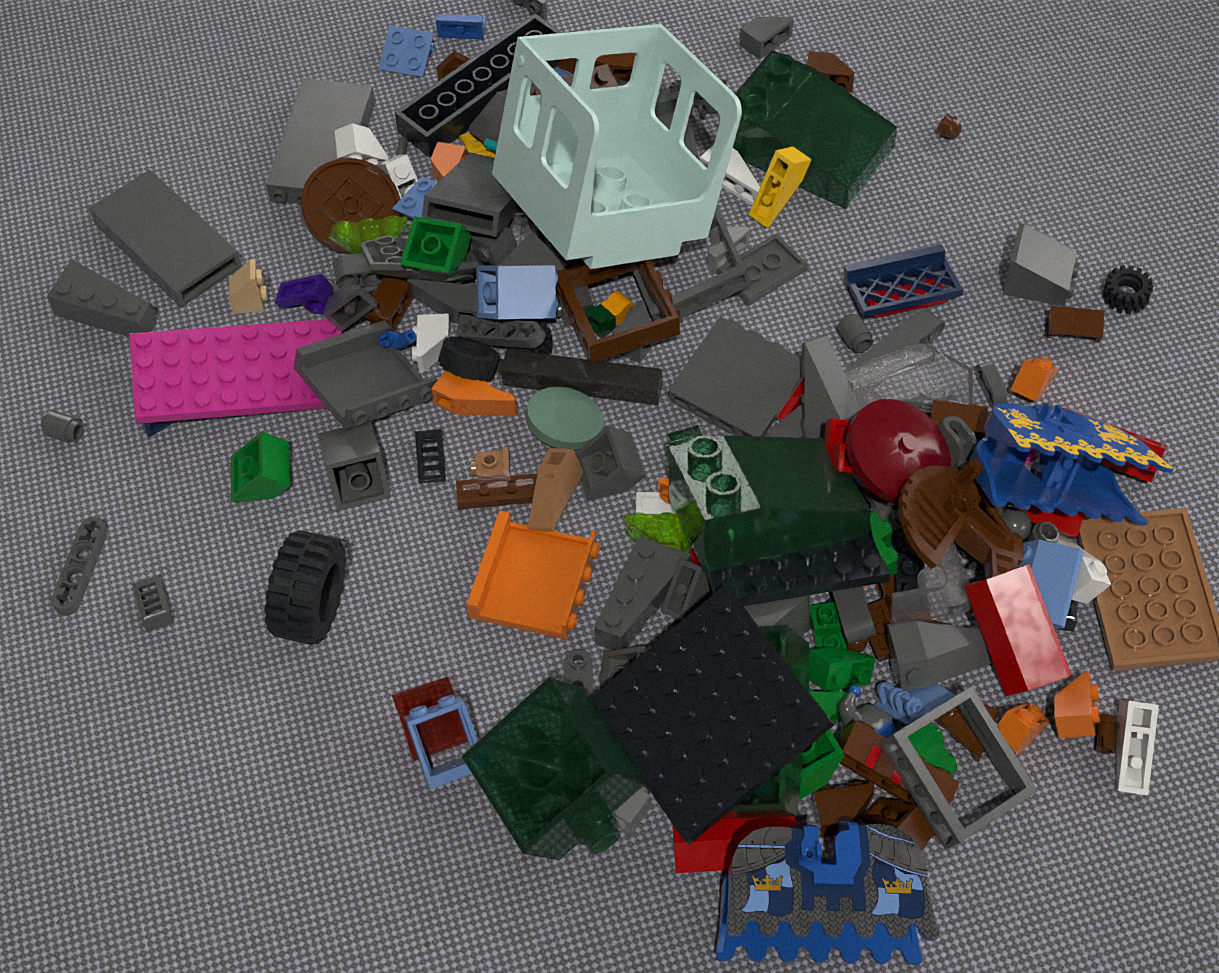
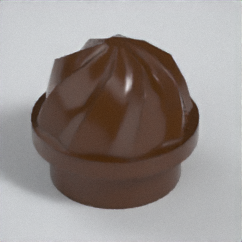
[936,113,961,139]

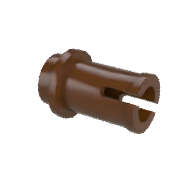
[1095,714,1119,754]

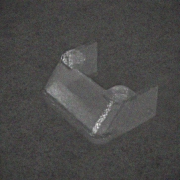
[843,344,973,409]
[863,504,972,623]

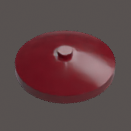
[846,399,951,505]

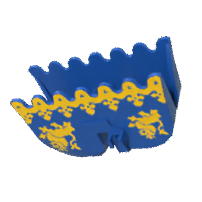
[969,403,1174,525]

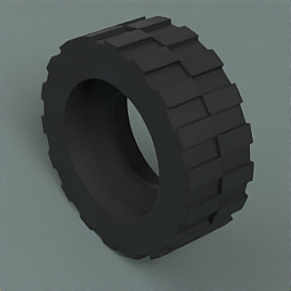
[438,336,499,381]

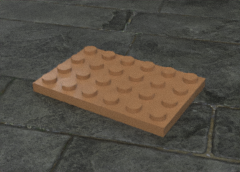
[1078,508,1219,671]

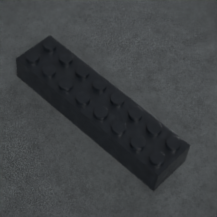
[394,14,562,157]

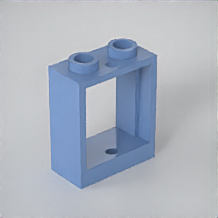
[404,695,487,790]

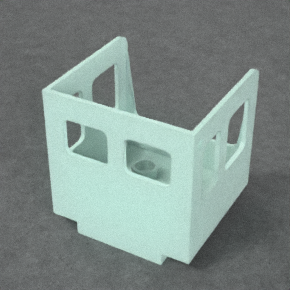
[492,24,742,269]

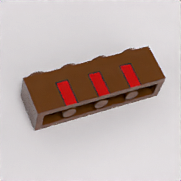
[838,721,960,812]

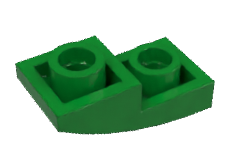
[870,511,899,576]
[810,602,847,650]

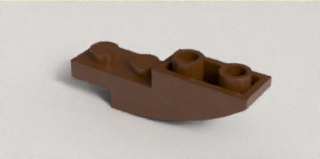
[558,53,636,82]

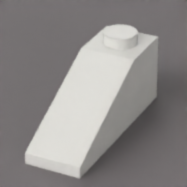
[700,145,760,205]
[1057,534,1111,604]
[1116,700,1159,795]

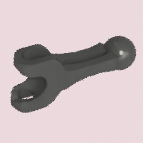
[938,416,1032,541]

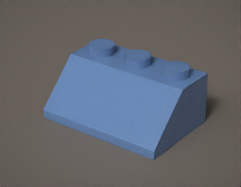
[1019,539,1084,629]

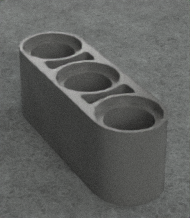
[332,253,407,288]
[833,586,877,644]

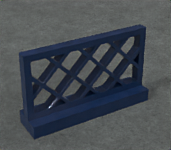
[844,244,963,317]

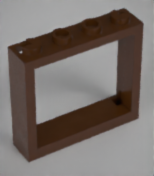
[556,259,683,363]

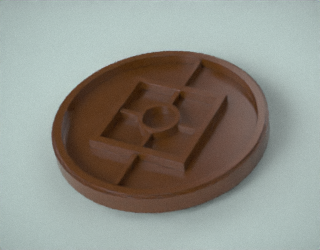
[300,158,401,254]

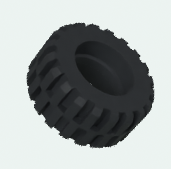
[264,530,346,645]

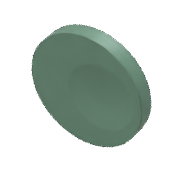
[525,387,604,450]

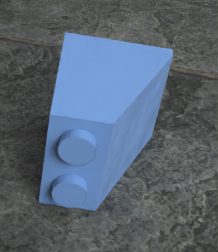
[476,265,558,319]

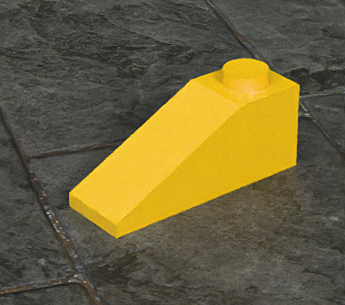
[748,147,812,228]

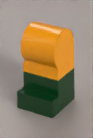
[585,291,635,338]

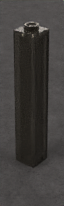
[498,349,663,406]

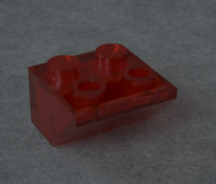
[392,677,468,761]

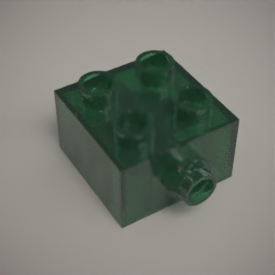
[461,677,647,860]

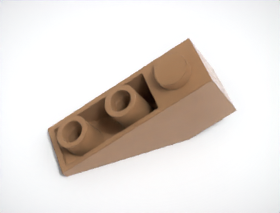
[527,448,584,531]

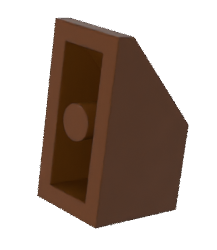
[861,797,935,850]

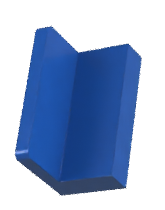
[436,14,487,40]

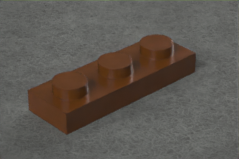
[456,473,538,510]

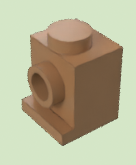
[471,447,511,479]

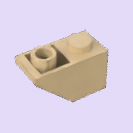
[229,259,268,314]

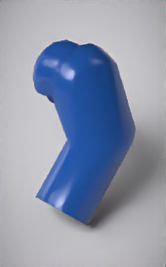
[378,330,416,349]

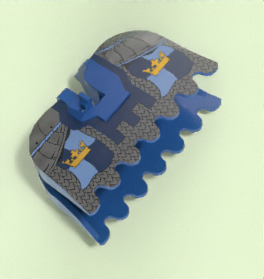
[715,821,939,965]

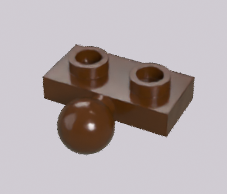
[845,598,895,662]

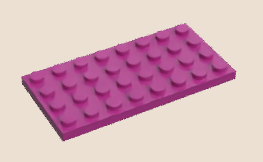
[129,319,342,424]

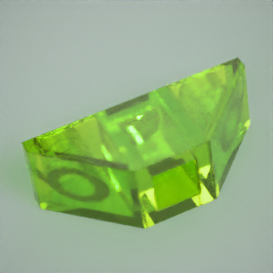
[330,215,408,254]
[625,512,695,552]

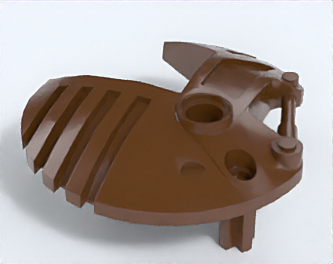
[898,458,1024,578]

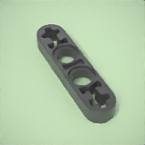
[457,318,546,348]
[51,517,107,616]

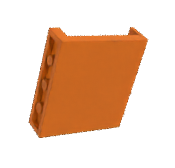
[467,510,600,640]

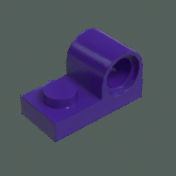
[275,274,333,314]

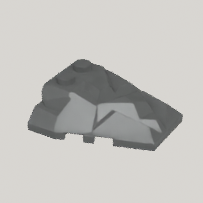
[360,229,478,283]

